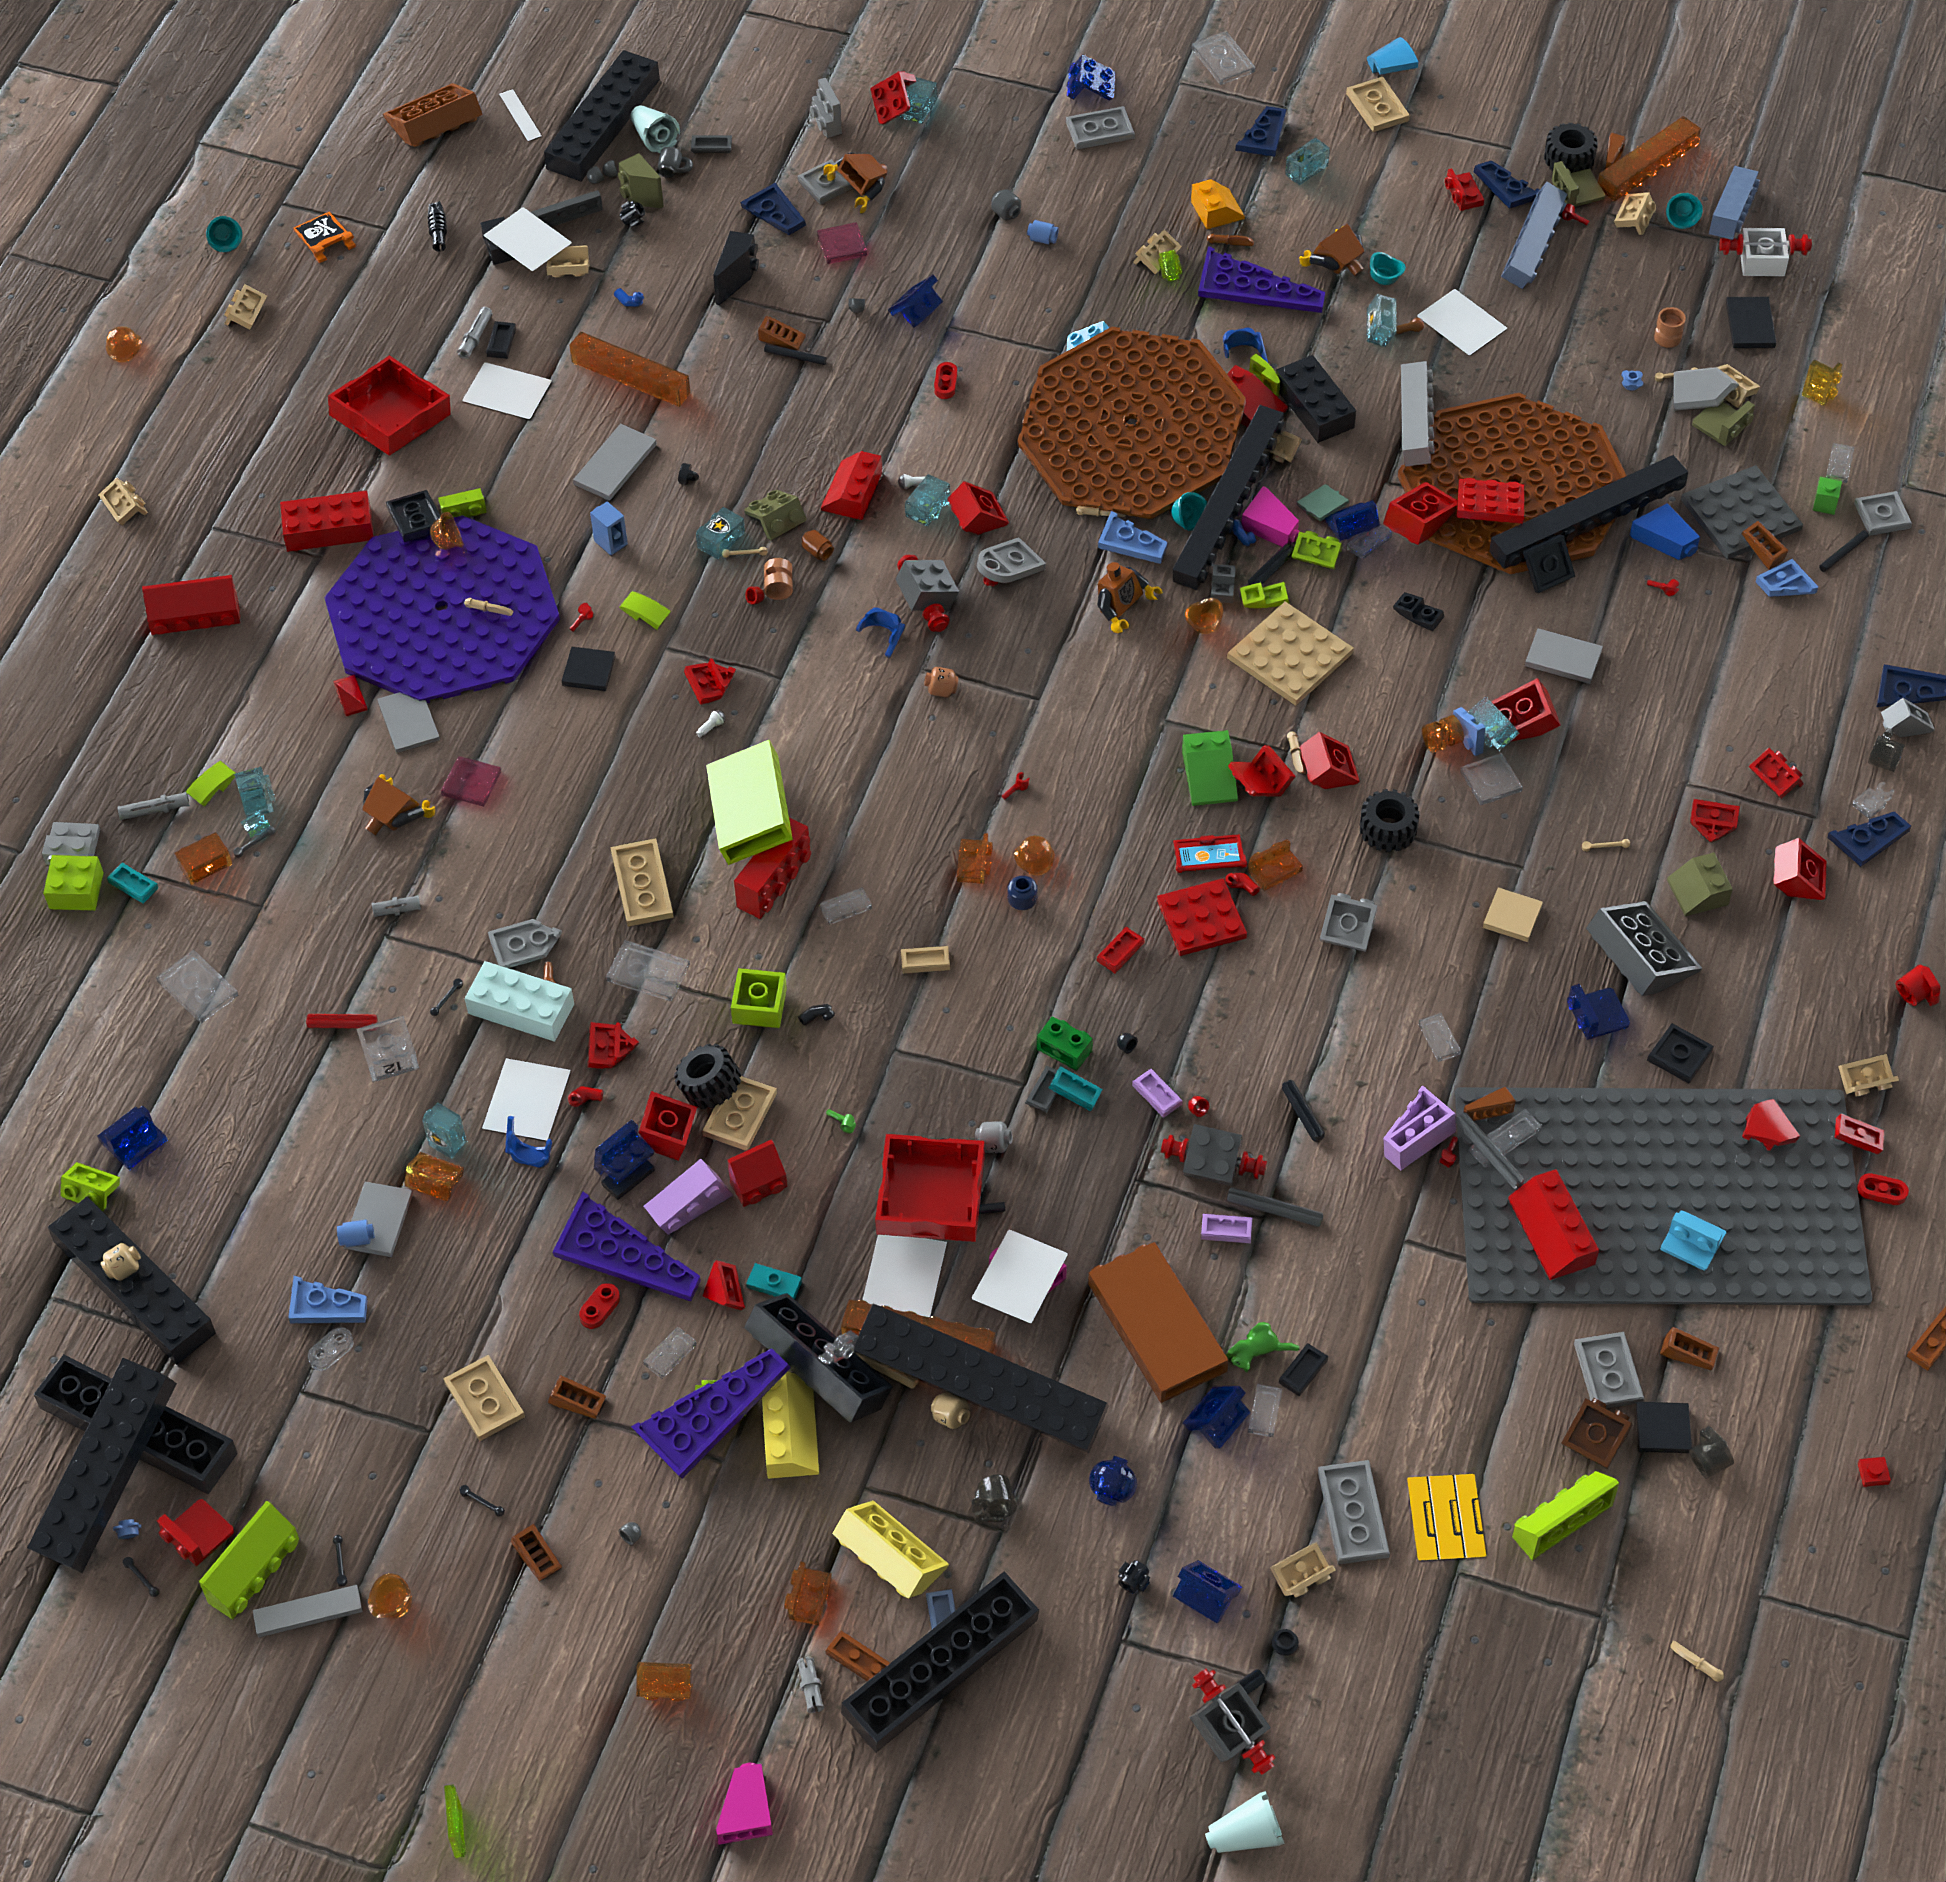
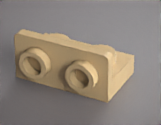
[1614,192,1656,235]
[1133,230,1182,274]
[224,284,267,330]
[1717,364,1760,408]
[99,478,148,526]

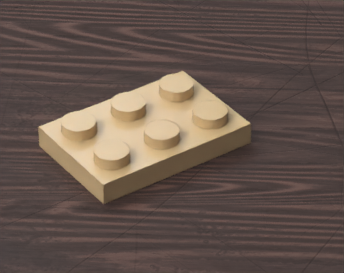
[1346,77,1410,132]
[703,1076,777,1151]
[443,1355,525,1441]

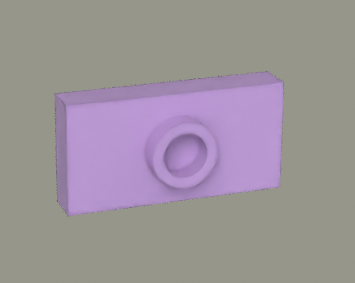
[1132,1069,1182,1118]
[1201,1214,1252,1243]

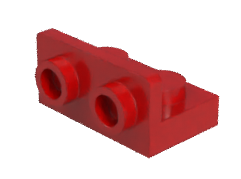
[1445,168,1484,211]
[1749,748,1804,799]

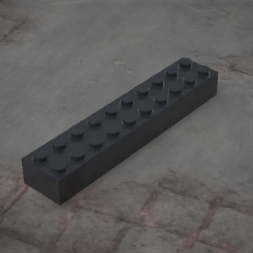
[852,1303,1109,1453]

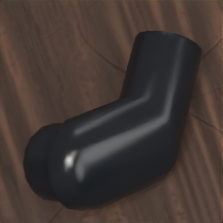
[798,1004,835,1026]

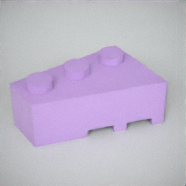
[1383,1086,1456,1171]
[644,1159,733,1235]

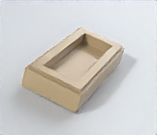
[901,946,950,973]

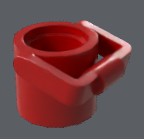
[1895,965,1941,1006]

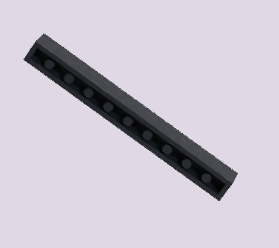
[1173,405,1286,590]
[1489,455,1688,569]

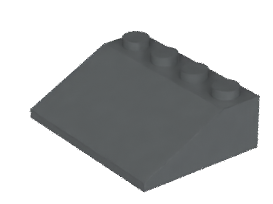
[1586,901,1702,996]

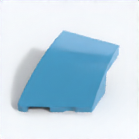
[1367,37,1419,75]

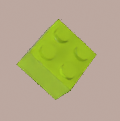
[43,855,104,911]
[731,968,787,1028]

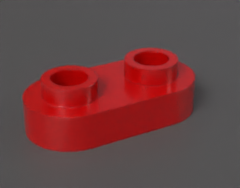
[934,362,958,399]
[1857,1173,1909,1205]
[579,1283,620,1329]

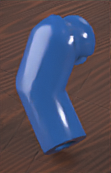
[614,288,644,307]
[1232,519,1256,546]

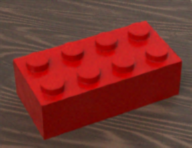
[280,491,374,552]
[734,817,811,919]

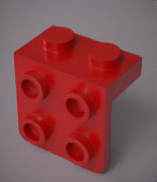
[870,71,916,124]
[1228,745,1296,797]
[157,1499,234,1567]

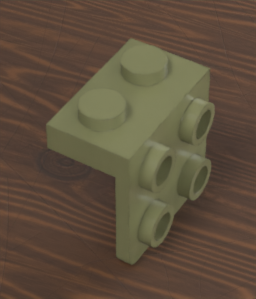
[1692,401,1755,446]
[744,490,807,540]

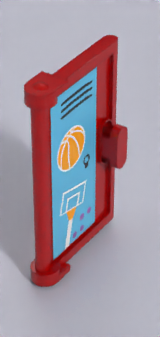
[1173,834,1247,874]

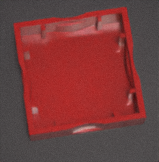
[328,355,451,456]
[875,1134,985,1242]

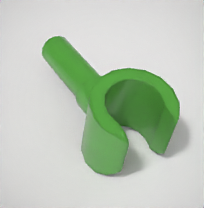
[826,1109,856,1134]

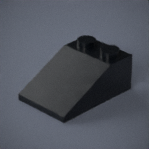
[713,231,759,305]

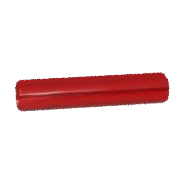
[306,1014,378,1028]

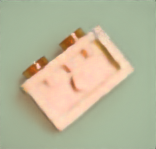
[957,833,993,884]
[1248,839,1303,891]
[405,1152,464,1201]
[784,1562,832,1625]
[636,1662,693,1701]

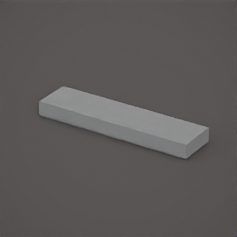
[253,1585,363,1638]

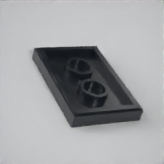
[1726,297,1776,348]
[386,490,446,542]

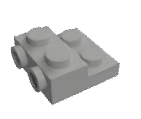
[810,78,842,138]
[42,822,100,865]
[1320,893,1378,952]

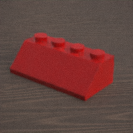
[142,575,240,635]
[1508,1169,1599,1280]

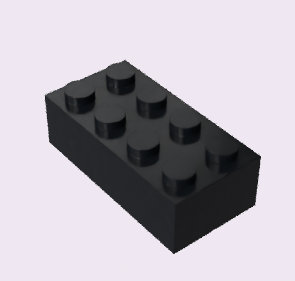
[1276,355,1356,443]

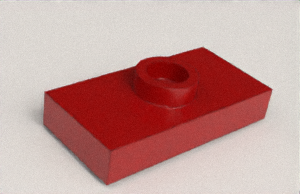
[1097,927,1145,973]

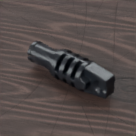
[427,201,447,252]

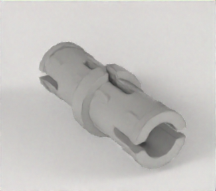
[372,895,421,917]
[797,1657,824,1713]

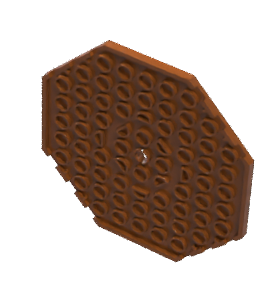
[1017,327,1246,519]
[1398,393,1627,574]

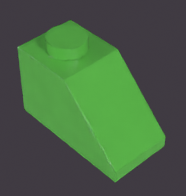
[1813,476,1842,515]

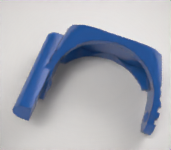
[1223,328,1268,363]
[856,607,905,657]
[505,1116,552,1168]

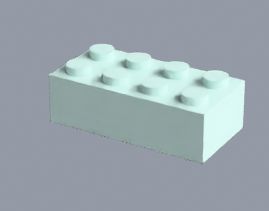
[465,961,574,1042]

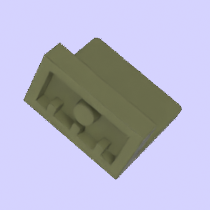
[1552,161,1605,207]

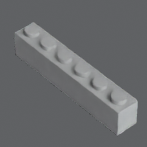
[1401,361,1435,466]

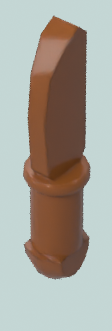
[1207,233,1254,246]

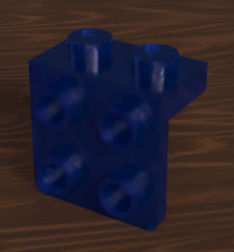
[1066,54,1116,100]
[1325,500,1380,541]
[1567,984,1630,1040]

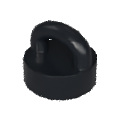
[678,463,699,485]

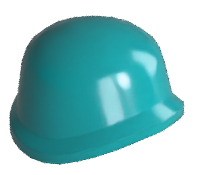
[1666,193,1703,229]
[206,216,242,252]
[1370,252,1406,285]
[1171,492,1207,531]

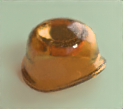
[106,326,142,362]
[430,512,464,550]
[1185,598,1223,634]
[1014,835,1054,875]
[368,1573,412,1619]

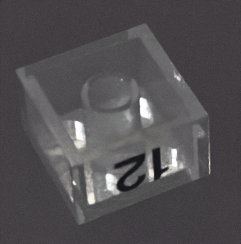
[357,1015,419,1082]

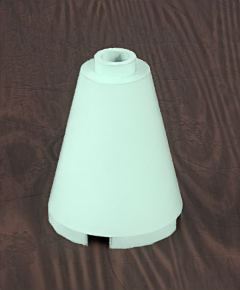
[630,105,680,153]
[1205,1791,1285,1853]

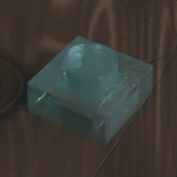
[240,810,270,838]

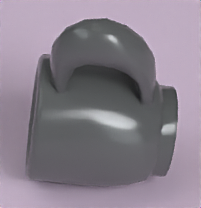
[658,147,693,178]

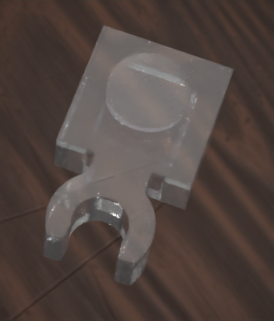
[1852,782,1895,819]
[819,1330,858,1365]

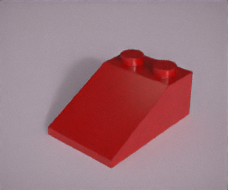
[1227,365,1288,427]
[1383,482,1457,545]
[1477,678,1561,746]

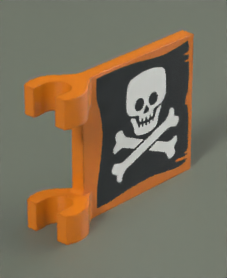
[293,211,356,263]

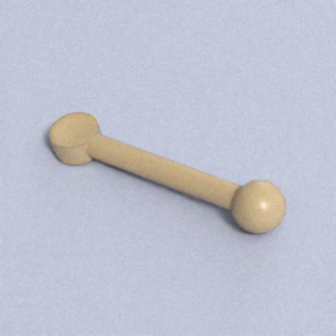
[1655,367,1698,382]
[722,547,768,558]
[1582,839,1630,852]

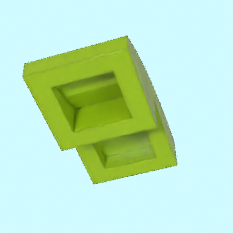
[1249,354,1280,397]
[1240,582,1290,608]
[619,591,671,630]
[185,761,237,807]

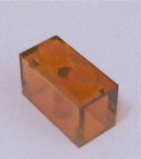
[174,832,232,885]

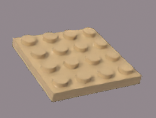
[1227,602,1354,706]

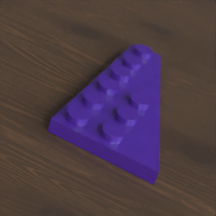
[1198,246,1325,313]
[553,1192,701,1301]
[631,1348,791,1479]

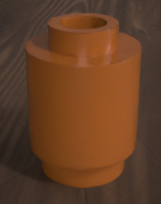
[802,530,834,561]

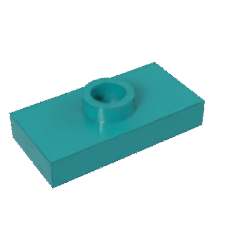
[107,863,159,904]
[1049,1066,1103,1111]
[746,1263,802,1299]

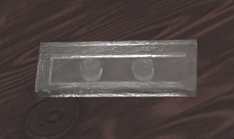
[1469,1109,1542,1168]

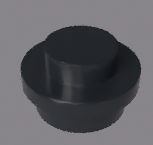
[1272,1629,1299,1656]

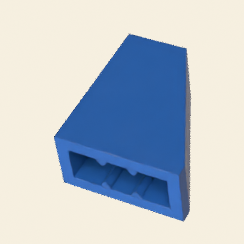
[1630,503,1700,560]

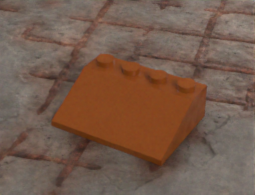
[383,83,483,147]

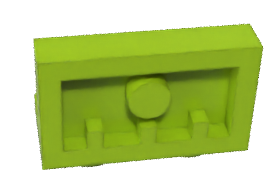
[438,488,487,520]
[1292,531,1343,570]
[61,1162,120,1211]

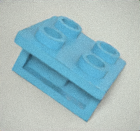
[1660,1210,1726,1271]

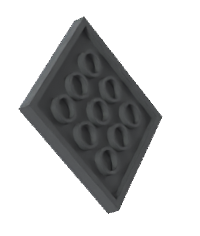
[1681,465,1803,560]

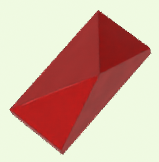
[333,674,368,717]
[703,1260,745,1310]

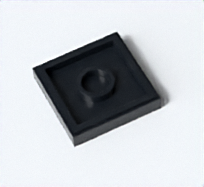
[1523,535,1575,593]
[561,646,616,691]
[1647,1023,1714,1084]
[1636,1402,1692,1453]

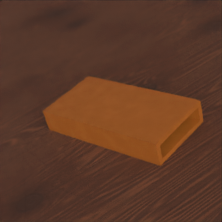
[1088,1242,1229,1403]

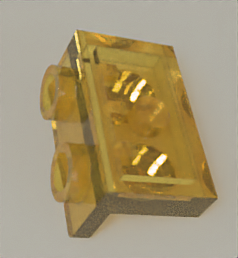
[1802,360,1843,406]

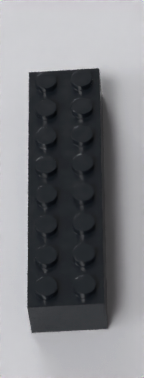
[544,50,660,182]
[48,1197,216,1365]
[33,1354,238,1495]
[27,1358,177,1574]
[841,1571,1039,1753]

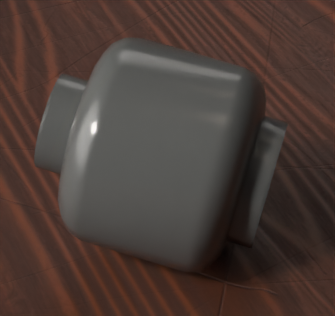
[991,189,1021,220]

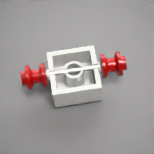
[1720,228,1812,276]

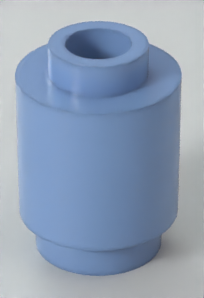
[1027,220,1059,245]
[337,1219,375,1247]

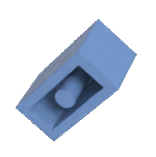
[590,501,628,555]

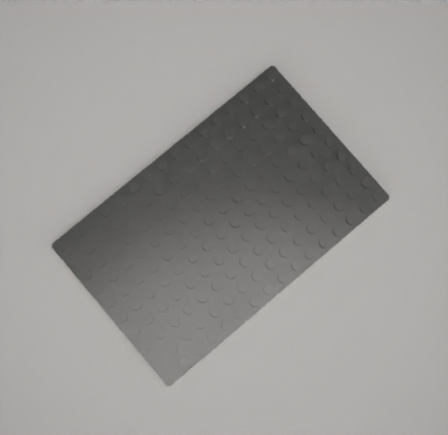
[1455,1087,1872,1305]

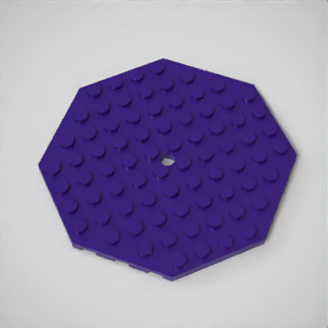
[324,515,560,703]

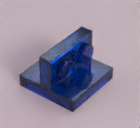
[887,274,943,328]
[97,1106,168,1170]
[594,1119,654,1184]
[1183,1386,1250,1449]
[1172,1560,1242,1623]

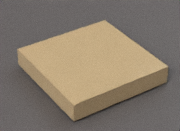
[1483,887,1543,942]

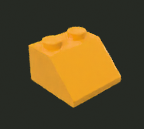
[1191,179,1245,229]

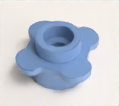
[1621,370,1643,390]
[113,1519,142,1539]

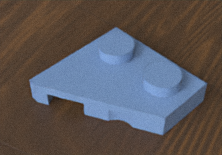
[1756,559,1818,597]
[1451,707,1485,756]

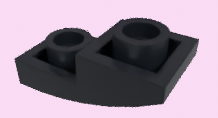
[1393,592,1444,631]

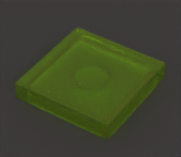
[444,1784,466,1858]

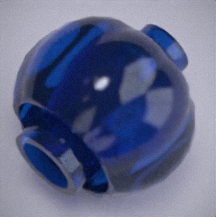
[1089,1456,1137,1507]

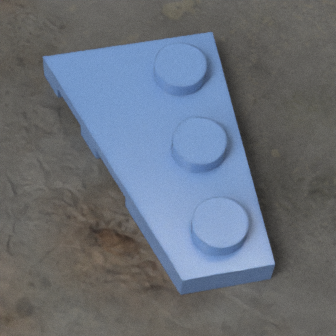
[1098,511,1167,564]
[289,1276,368,1323]

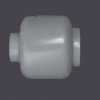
[975,1121,1013,1153]

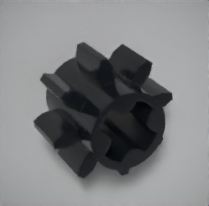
[620,201,645,227]
[1118,1560,1150,1594]

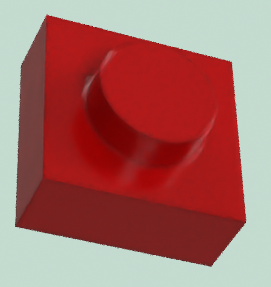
[1858,1457,1891,1487]

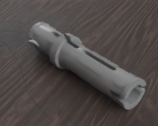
[457,307,493,359]
[118,792,190,821]

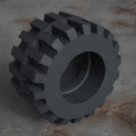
[1544,123,1598,173]
[1359,789,1420,852]
[674,1044,741,1109]

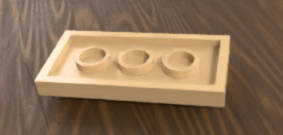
[611,838,674,927]

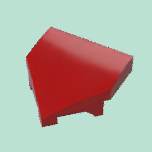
[684,658,736,705]
[1690,799,1740,843]
[588,1022,639,1068]
[1742,1099,1800,1150]

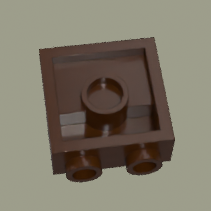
[1561,1398,1633,1469]

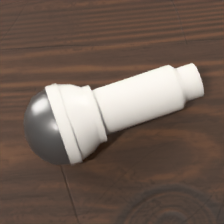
[898,474,931,489]
[696,710,725,737]

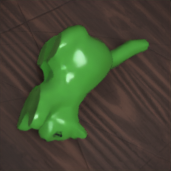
[1226,1322,1300,1372]

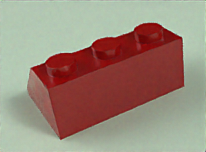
[821,451,882,520]

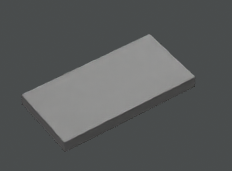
[573,423,657,501]
[1318,1460,1390,1565]

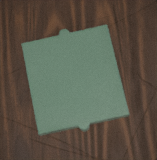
[1297,484,1349,521]

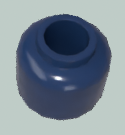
[1007,876,1038,910]

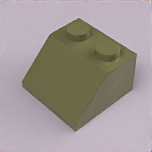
[618,153,664,208]
[1667,853,1733,916]

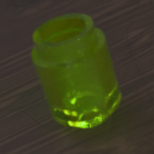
[1158,249,1183,282]

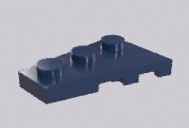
[1473,161,1539,209]
[740,183,806,235]
[1876,664,1946,707]

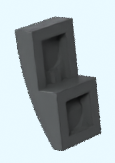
[1211,564,1235,603]

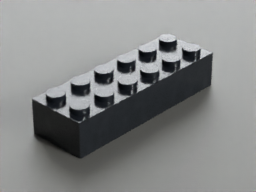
[744,1293,893,1423]

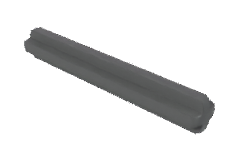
[1456,1112,1525,1189]
[1227,1187,1323,1227]

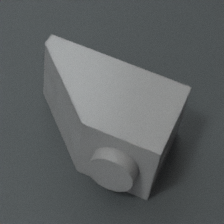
[1881,698,1935,737]

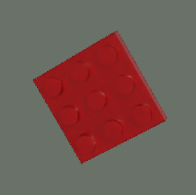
[1457,478,1524,524]
[1157,878,1247,956]

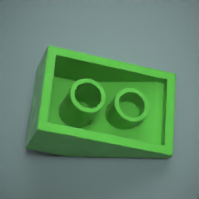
[1182,730,1238,806]

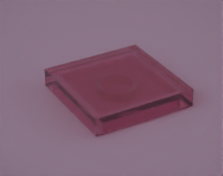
[817,222,867,264]
[441,756,501,807]

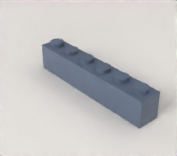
[1709,166,1760,240]
[1501,181,1567,289]

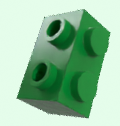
[1037,1016,1093,1071]

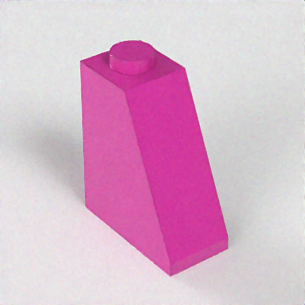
[1242,486,1300,547]
[716,1763,773,1845]

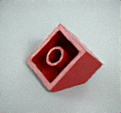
[947,481,1009,535]
[1299,732,1360,789]
[1773,838,1827,900]
[638,1091,697,1161]
[727,1139,787,1207]

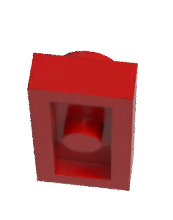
[1835,1114,1884,1155]

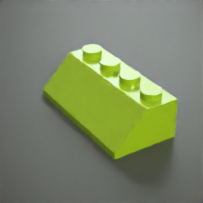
[1512,1471,1619,1560]
[199,1501,299,1620]

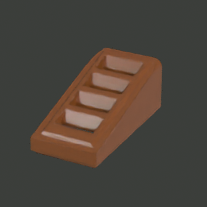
[1605,133,1626,178]
[758,316,806,351]
[1742,521,1789,570]
[1463,1087,1516,1121]
[1660,1327,1719,1370]
[548,1375,606,1419]
[511,1524,562,1582]

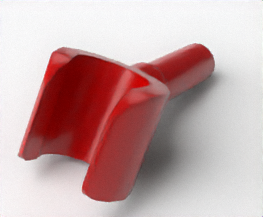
[1562,204,1590,225]
[1647,579,1679,597]
[569,603,593,632]
[1001,772,1030,800]
[1439,1136,1458,1168]

